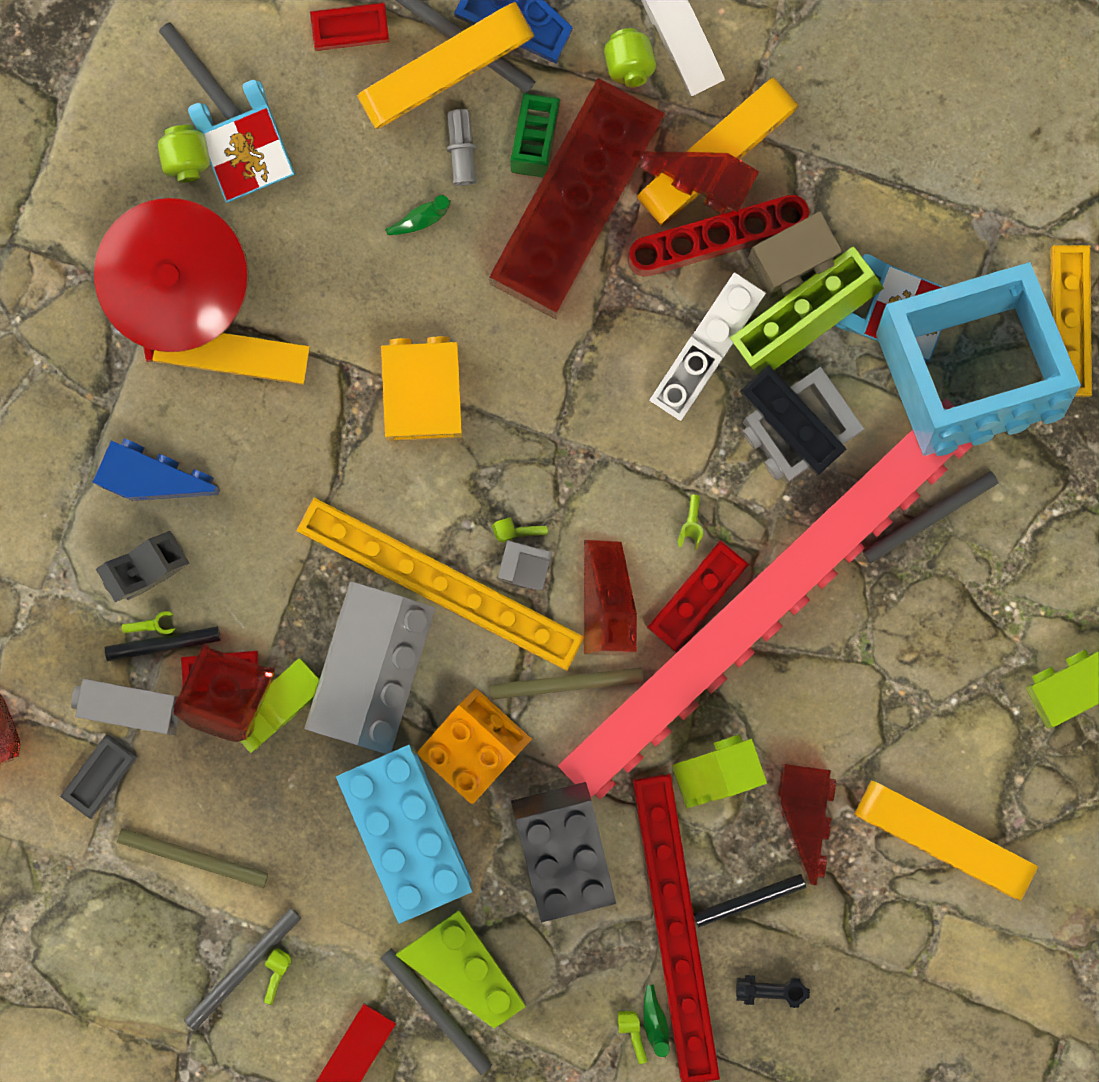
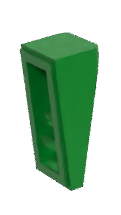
[510,93,560,178]

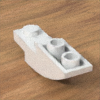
[649,272,766,421]

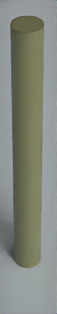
[490,667,643,700]
[117,828,268,888]

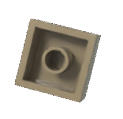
[747,211,842,300]

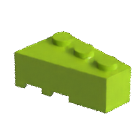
[671,734,767,809]
[396,909,526,1029]

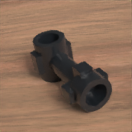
[736,975,810,1008]

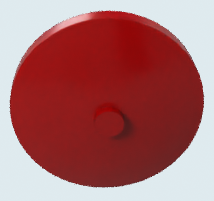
[94,198,249,352]

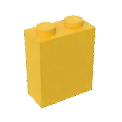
[381,336,462,441]

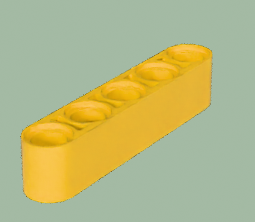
[356,2,535,129]
[636,77,799,226]
[854,780,1039,901]

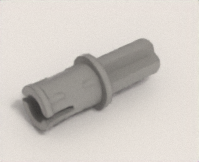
[447,109,477,186]

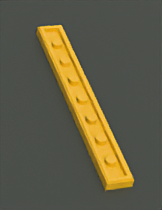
[296,497,584,671]

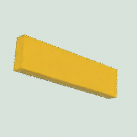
[1050,245,1092,397]
[153,333,310,385]

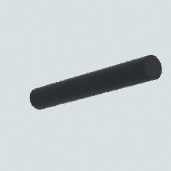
[105,626,221,662]
[693,874,806,928]

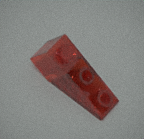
[632,150,760,214]
[584,540,637,656]
[777,764,836,886]

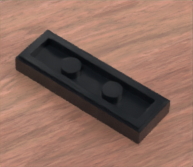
[740,365,847,476]

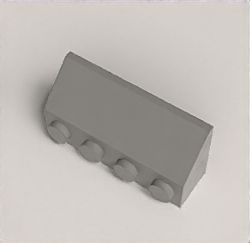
[304,582,435,754]

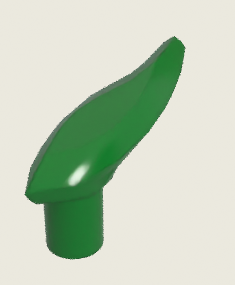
[385,195,451,235]
[644,984,670,1058]

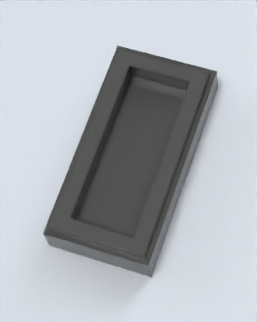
[60,735,138,819]

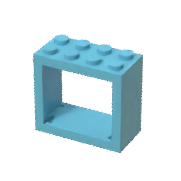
[876,262,1081,456]
[336,745,474,924]

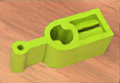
[226,658,319,754]

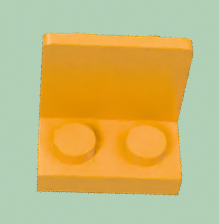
[417,688,532,804]

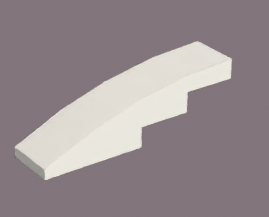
[641,0,725,96]

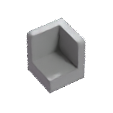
[498,541,552,591]

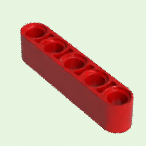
[628,195,809,277]

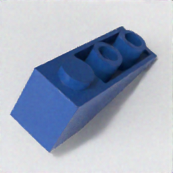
[93,438,220,501]

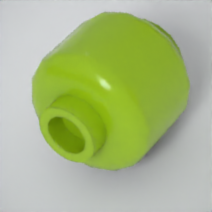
[603,28,657,88]
[157,124,210,183]

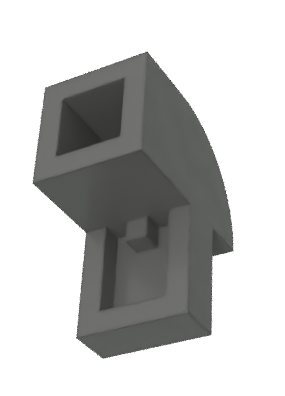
[96,531,190,602]

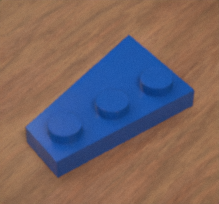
[454,0,573,64]

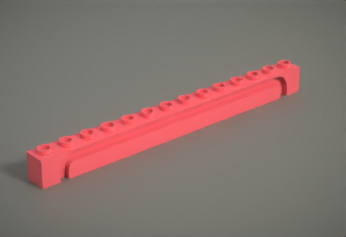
[557,398,974,800]

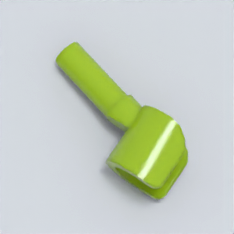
[677,494,704,550]
[492,517,548,543]
[122,611,175,635]
[264,948,291,1005]
[618,1011,648,1064]

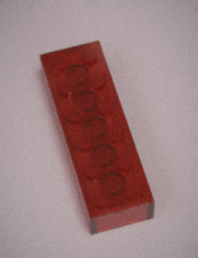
[489,78,665,320]

